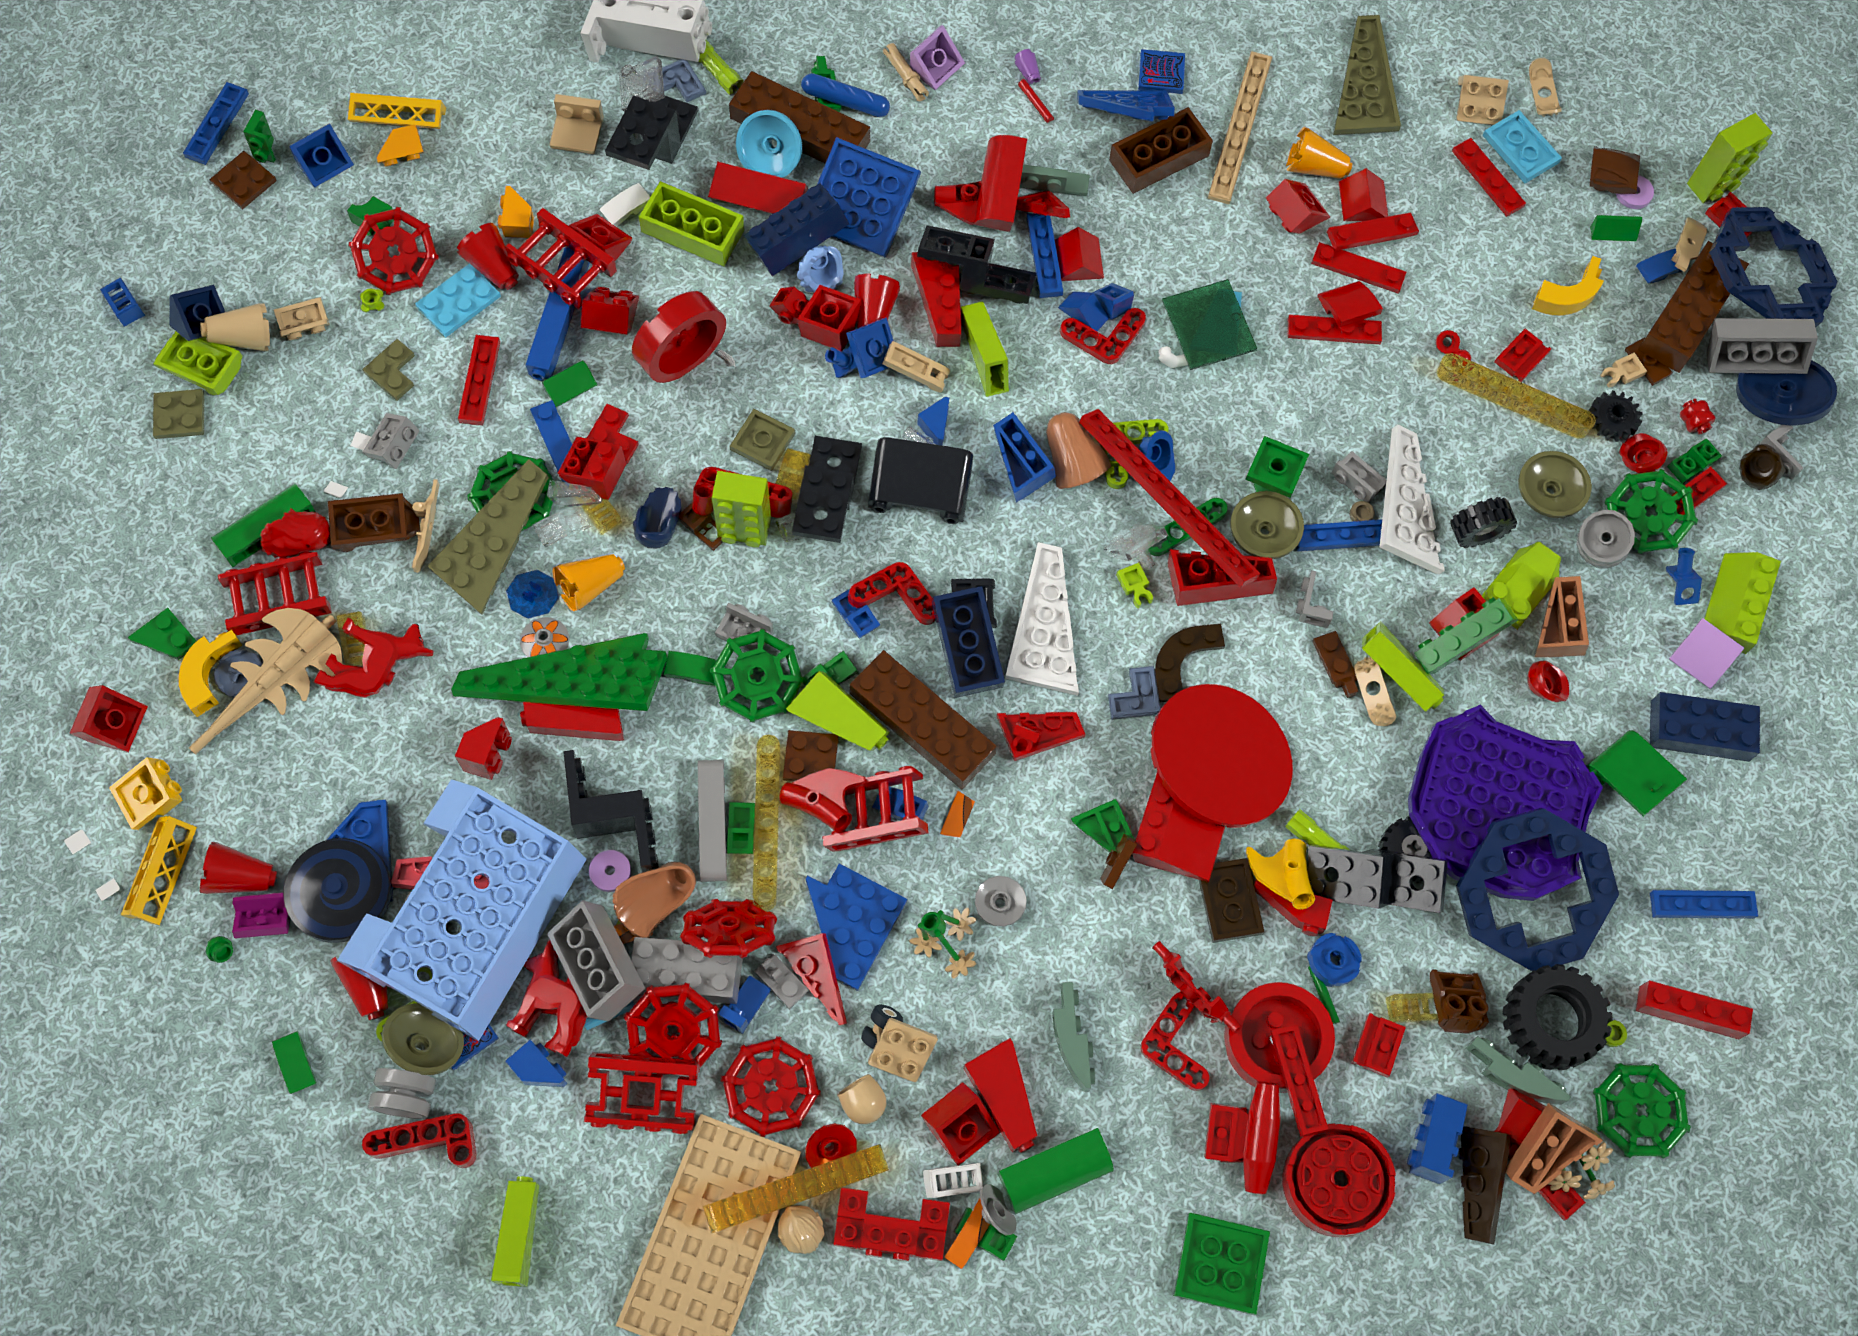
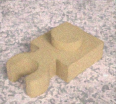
[1600,353,1647,387]

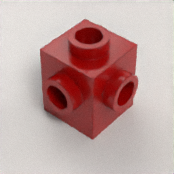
[769,286,809,324]

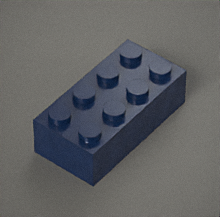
[743,183,849,277]
[932,586,1005,698]
[1650,692,1760,762]

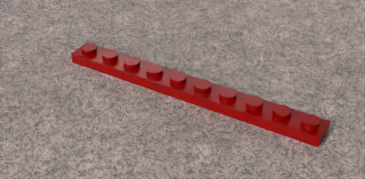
[1079,409,1261,588]

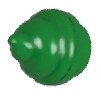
[205,936,233,963]

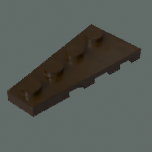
[1459,1126,1512,1245]

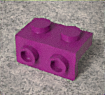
[232,893,290,939]

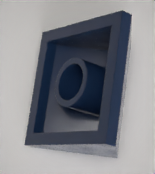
[169,284,225,341]

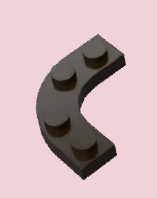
[1155,624,1225,703]

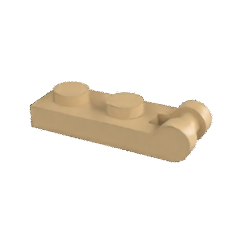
[882,341,950,393]

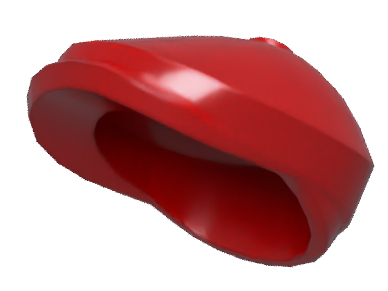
[1619,433,1668,473]
[1527,661,1569,702]

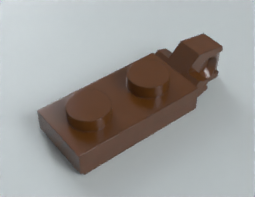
[1312,631,1358,698]

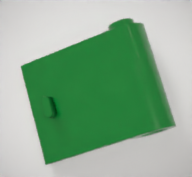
[1586,730,1687,817]

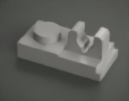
[754,954,809,1010]

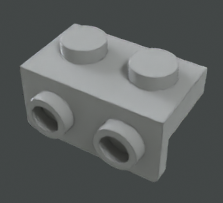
[1332,451,1387,503]
[715,603,773,651]

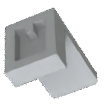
[1760,425,1803,479]
[1296,570,1334,628]

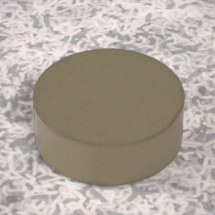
[1349,501,1375,521]

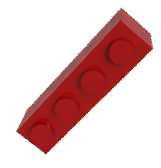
[1635,980,1753,1040]

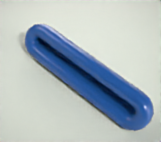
[801,73,890,117]

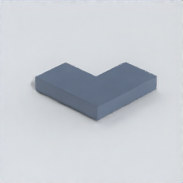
[645,59,706,103]
[1108,666,1161,720]

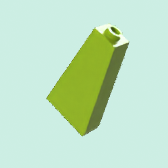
[961,301,1009,397]
[1362,621,1444,712]
[786,671,890,751]
[491,1176,539,1287]

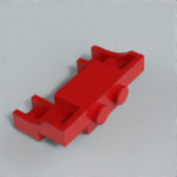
[833,1187,950,1261]

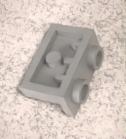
[363,413,419,469]

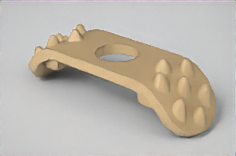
[1529,58,1562,117]
[1354,657,1396,726]

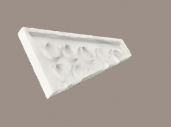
[1380,424,1445,574]
[1005,542,1079,696]

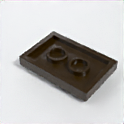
[1198,858,1265,943]

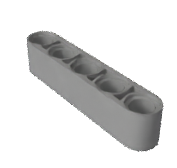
[698,759,727,882]

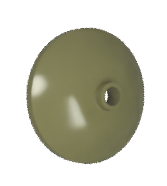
[1518,451,1592,518]
[1230,491,1304,559]
[382,1003,464,1075]

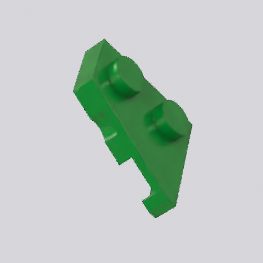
[1071,799,1135,853]

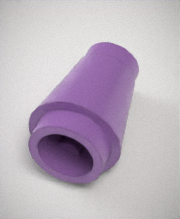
[1015,49,1041,85]

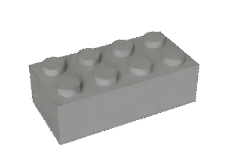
[1707,318,1818,374]
[547,900,645,1022]
[631,937,743,1004]

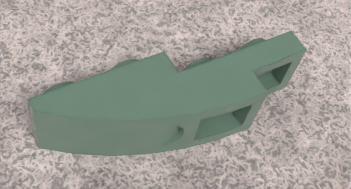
[1052,982,1095,1092]
[1466,1036,1571,1105]

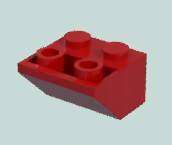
[581,287,639,335]
[558,437,627,500]
[1429,587,1500,661]
[455,717,512,780]

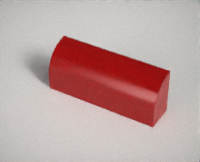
[974,135,1028,232]
[708,161,808,214]

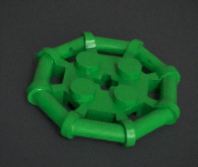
[467,451,560,532]
[1604,469,1698,554]
[710,629,805,723]
[1593,1063,1691,1159]

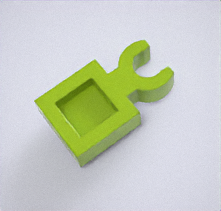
[1116,563,1153,609]

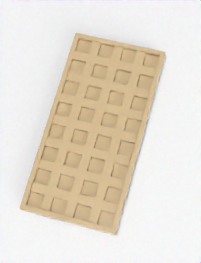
[616,1114,802,1336]

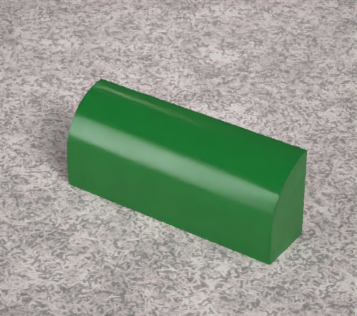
[211,483,316,568]
[998,1128,1114,1215]

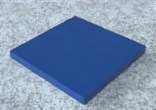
[817,137,922,258]

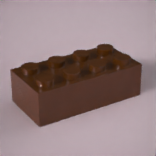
[1109,107,1213,194]

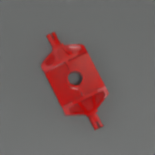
[1152,941,1242,1033]

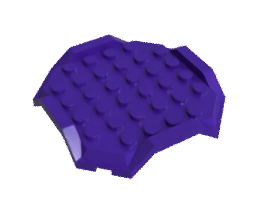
[1408,704,1603,901]

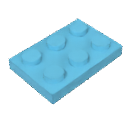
[1482,110,1562,183]
[415,264,501,338]

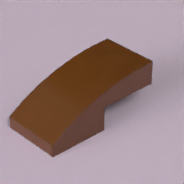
[678,503,723,551]

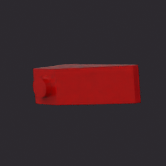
[1254,879,1333,936]

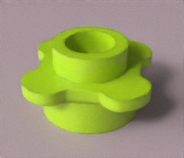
[360,288,384,312]

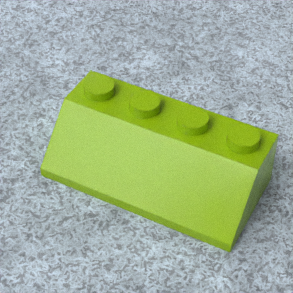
[1704,552,1781,654]

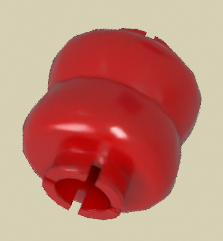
[1679,399,1716,435]

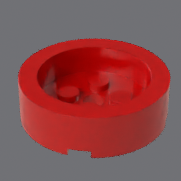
[632,291,726,383]
[1224,982,1335,1093]
[1282,1123,1396,1237]

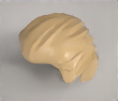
[778,1205,824,1254]

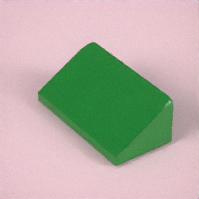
[1590,215,1642,242]
[542,360,597,407]

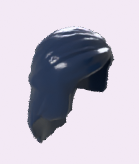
[633,487,682,549]

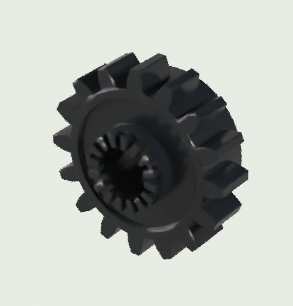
[1588,390,1643,442]

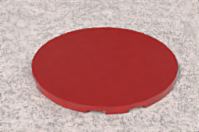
[1150,684,1293,828]

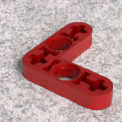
[1060,308,1146,364]
[848,562,936,625]
[1140,992,1209,1091]

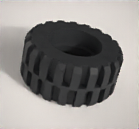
[1502,964,1613,1071]

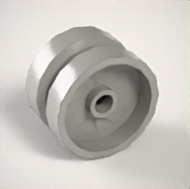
[1577,510,1635,568]
[368,1068,436,1119]

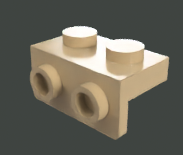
[274,297,330,341]

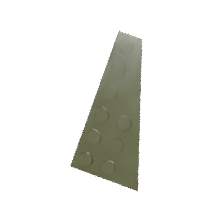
[1333,15,1401,135]
[427,459,548,615]

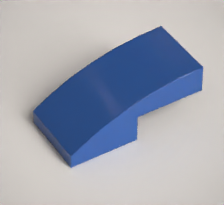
[1636,248,1689,284]
[831,589,880,639]

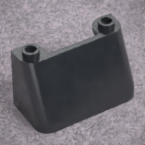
[868,437,974,524]

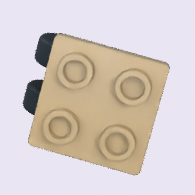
[861,1004,938,1082]

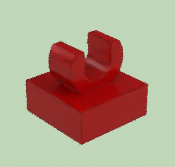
[1012,720,1043,752]

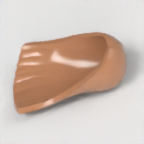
[1046,412,1111,489]
[613,862,696,938]

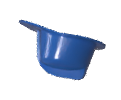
[1139,431,1175,481]

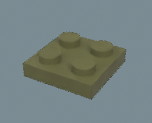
[153,389,204,439]
[730,408,796,471]

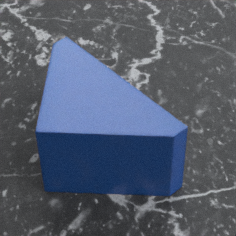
[1092,283,1134,320]
[1058,292,1109,331]
[917,397,950,446]

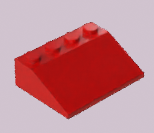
[1132,771,1226,882]

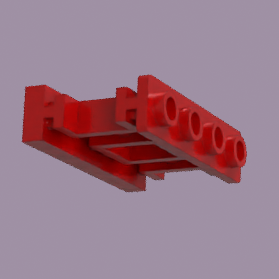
[584,1052,700,1134]

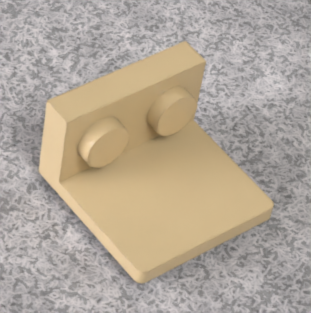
[1457,75,1509,125]
[550,94,604,154]

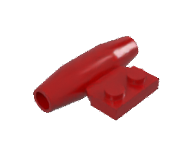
[1204,1081,1281,1194]

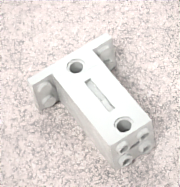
[580,0,712,63]

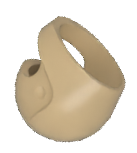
[837,1074,886,1124]

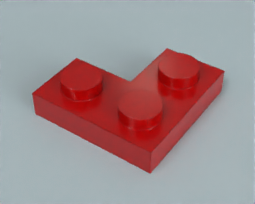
[587,404,639,464]

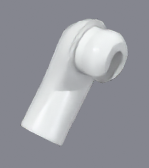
[1158,346,1191,368]

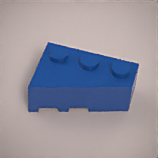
[993,412,1056,503]
[1407,1093,1468,1185]

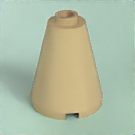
[200,303,270,351]

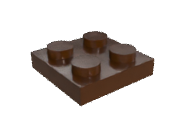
[209,151,277,210]
[783,730,839,781]

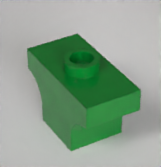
[347,196,394,236]

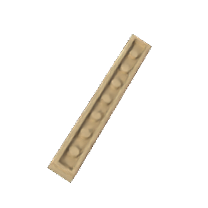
[1207,51,1272,204]

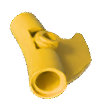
[1246,839,1315,909]

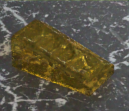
[575,493,622,535]
[337,611,366,666]
[1386,993,1439,1023]

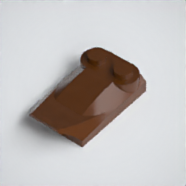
[328,493,420,552]

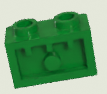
[243,109,276,163]

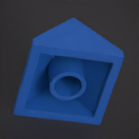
[289,123,354,188]

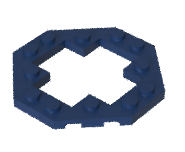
[1709,207,1838,328]
[1456,808,1619,971]

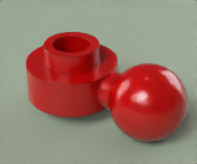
[1435,330,1471,368]

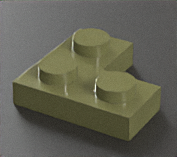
[362,339,415,401]

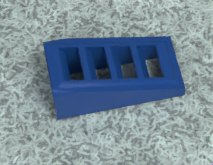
[100,278,145,327]

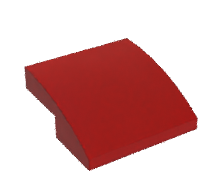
[1318,281,1383,327]

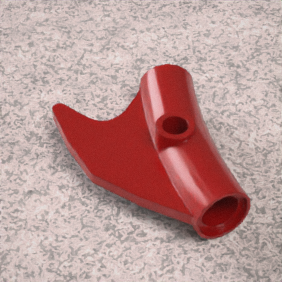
[934,181,981,225]
[780,768,866,833]

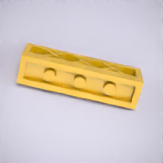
[348,93,446,129]
[121,816,197,925]

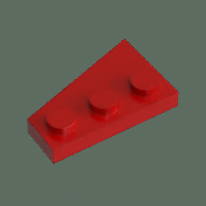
[996,712,1085,761]

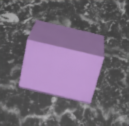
[910,25,965,90]

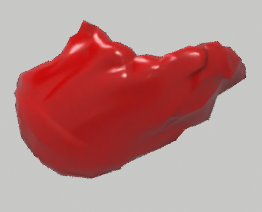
[261,508,330,558]

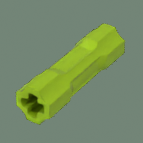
[698,40,744,95]
[1285,809,1350,850]

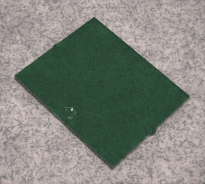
[1162,279,1257,370]

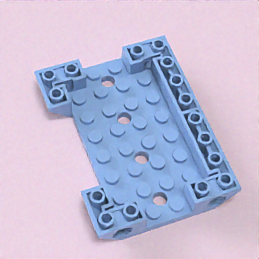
[337,779,587,1041]

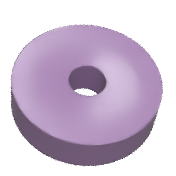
[1616,175,1654,209]
[589,850,631,892]

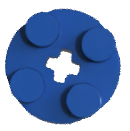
[1307,933,1362,987]

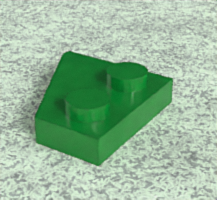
[128,607,197,660]

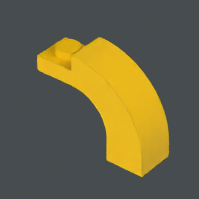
[1532,256,1604,316]
[179,629,242,717]

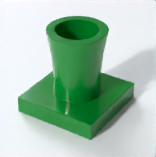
[1245,436,1309,498]

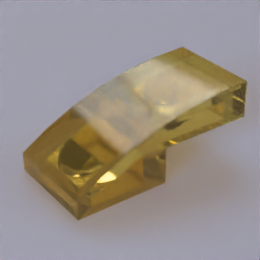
[775,448,811,500]

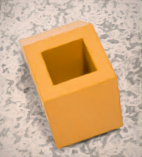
[377,124,424,167]
[498,186,534,238]

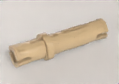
[883,43,929,101]

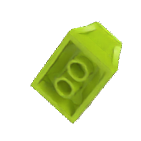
[153,331,242,395]
[1481,542,1561,630]

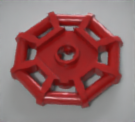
[348,207,439,295]
[680,899,777,958]
[624,982,723,1075]
[720,1036,821,1137]

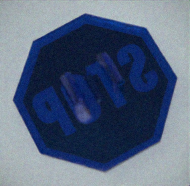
[506,570,559,619]

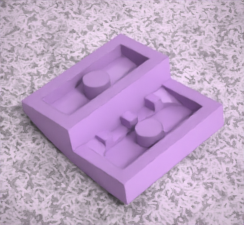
[1669,618,1744,689]

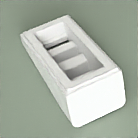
[923,1163,983,1198]

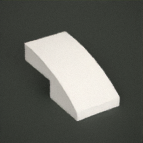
[600,183,650,227]

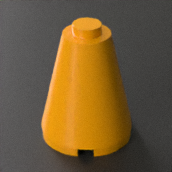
[1286,127,1353,179]
[552,554,625,611]

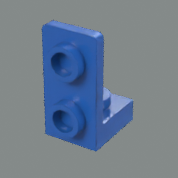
[718,976,771,1034]

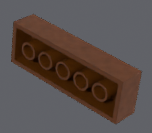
[729,71,870,164]
[1638,241,1749,373]
[850,650,997,790]

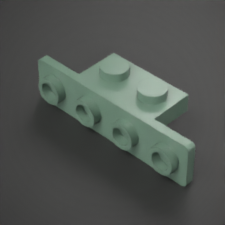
[1019,164,1090,196]

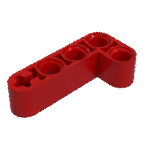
[692,467,793,518]
[362,1113,477,1168]

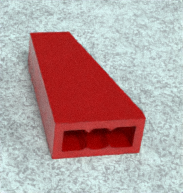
[520,702,624,741]
[963,1038,1037,1153]

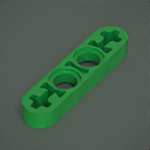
[1146,498,1228,556]

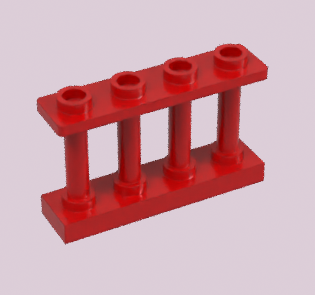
[505,208,617,309]
[218,552,332,636]
[822,766,929,852]

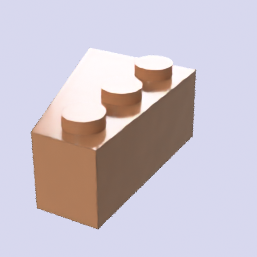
[1535,576,1589,657]
[1506,1103,1603,1194]

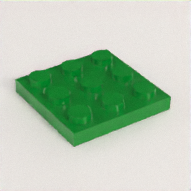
[1173,1213,1270,1315]

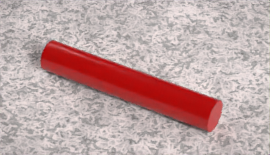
[1018,79,1054,123]

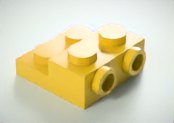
[109,757,183,830]

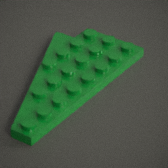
[451,633,667,711]

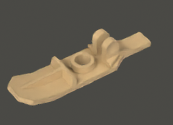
[1671,217,1707,272]
[412,479,440,573]

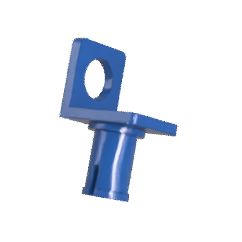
[825,346,857,378]
[1666,548,1702,605]

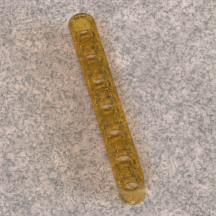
[1436,353,1596,439]
[753,734,781,911]
[703,1144,889,1234]

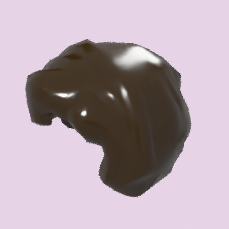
[1739,444,1786,491]

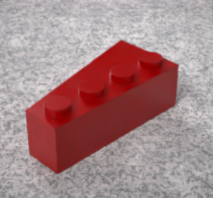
[911,252,961,347]
[1168,549,1277,606]

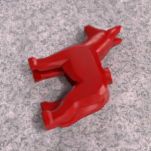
[314,618,434,698]
[506,940,588,1057]

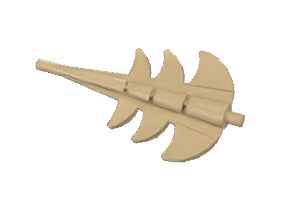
[189,608,342,755]

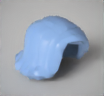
[797,245,844,293]

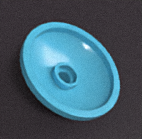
[736,110,802,178]

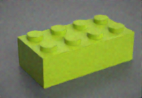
[1687,113,1773,203]
[639,181,745,267]
[712,471,771,548]

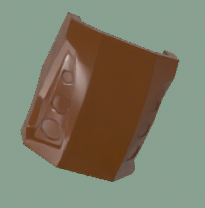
[1590,146,1640,194]
[1430,969,1489,1034]

